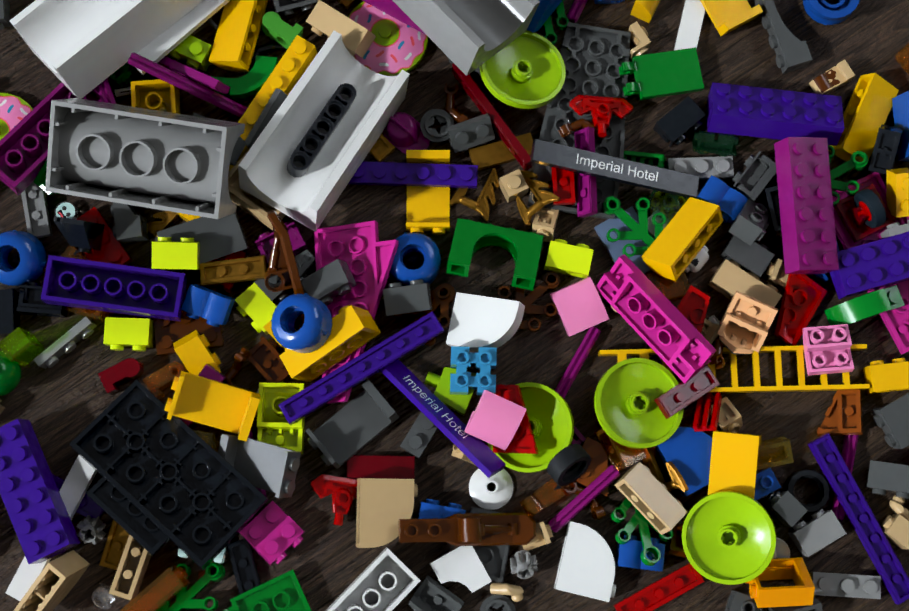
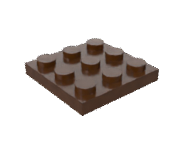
[153,283,224,356]

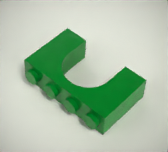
[446,218,544,291]

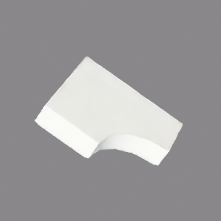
[430,546,492,593]

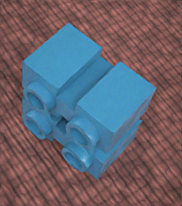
[450,346,497,395]

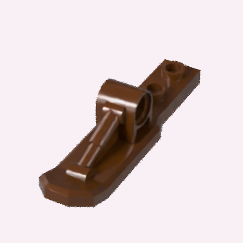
[264,210,305,329]
[399,513,536,546]

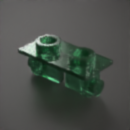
[692,131,738,157]

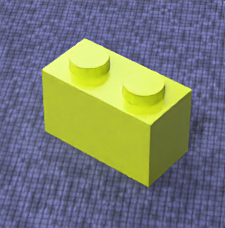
[151,237,200,270]
[544,239,594,279]
[235,282,277,335]
[103,317,154,351]

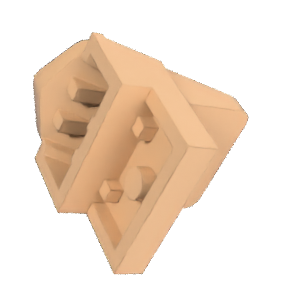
[717,290,778,355]

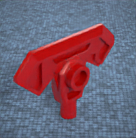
[569,95,634,137]
[310,474,357,526]

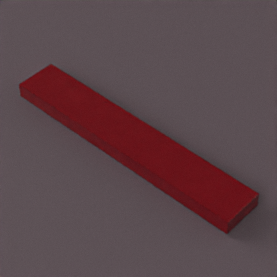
[452,63,532,171]

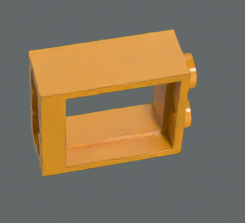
[745,557,815,608]

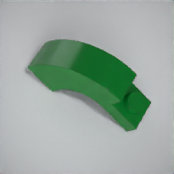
[210,55,279,102]
[824,285,905,326]

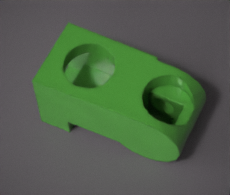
[262,11,304,49]

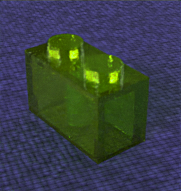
[0,327,46,367]

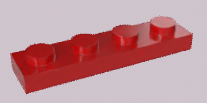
[613,562,705,611]

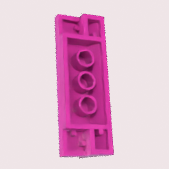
[596,254,717,384]

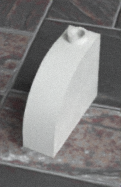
[446,292,525,352]
[554,521,616,602]

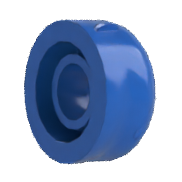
[803,0,860,25]
[0,230,47,286]
[389,232,441,286]
[271,293,332,353]

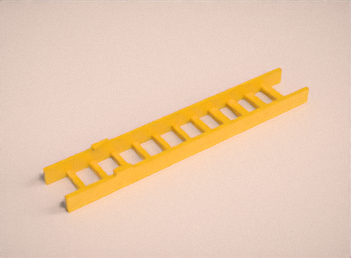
[598,344,870,394]

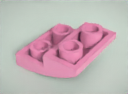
[550,277,609,337]
[802,324,855,376]
[464,390,527,451]

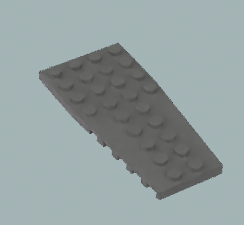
[528,22,631,219]

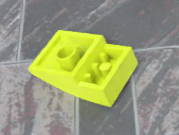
[257,382,305,454]

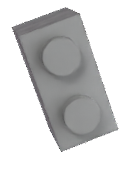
[788,508,847,557]

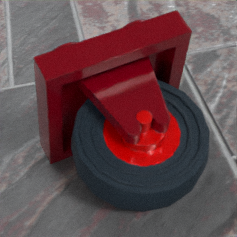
[833,184,895,243]

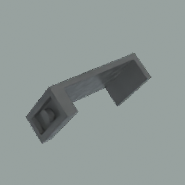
[155,213,249,272]
[306,380,399,469]
[871,392,909,449]
[218,434,301,498]

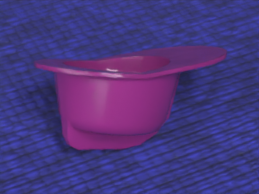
[383,112,430,154]

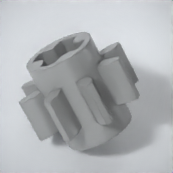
[77,515,106,545]
[510,550,538,579]

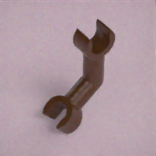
[444,83,469,124]
[558,118,609,140]
[709,338,725,370]
[224,347,250,385]
[562,481,606,521]

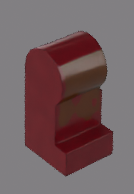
[98,358,144,395]

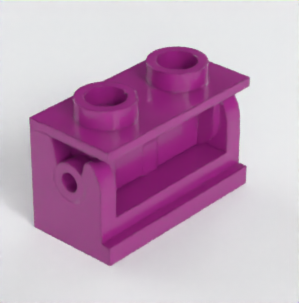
[254,222,308,267]

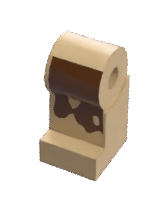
[809,60,855,95]

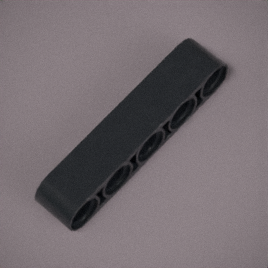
[287,83,356,177]

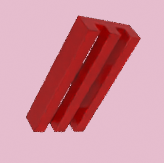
[693,392,722,432]

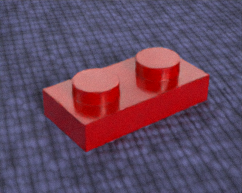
[551,167,576,205]

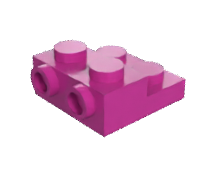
[239,501,304,566]

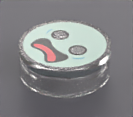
[55,201,78,220]

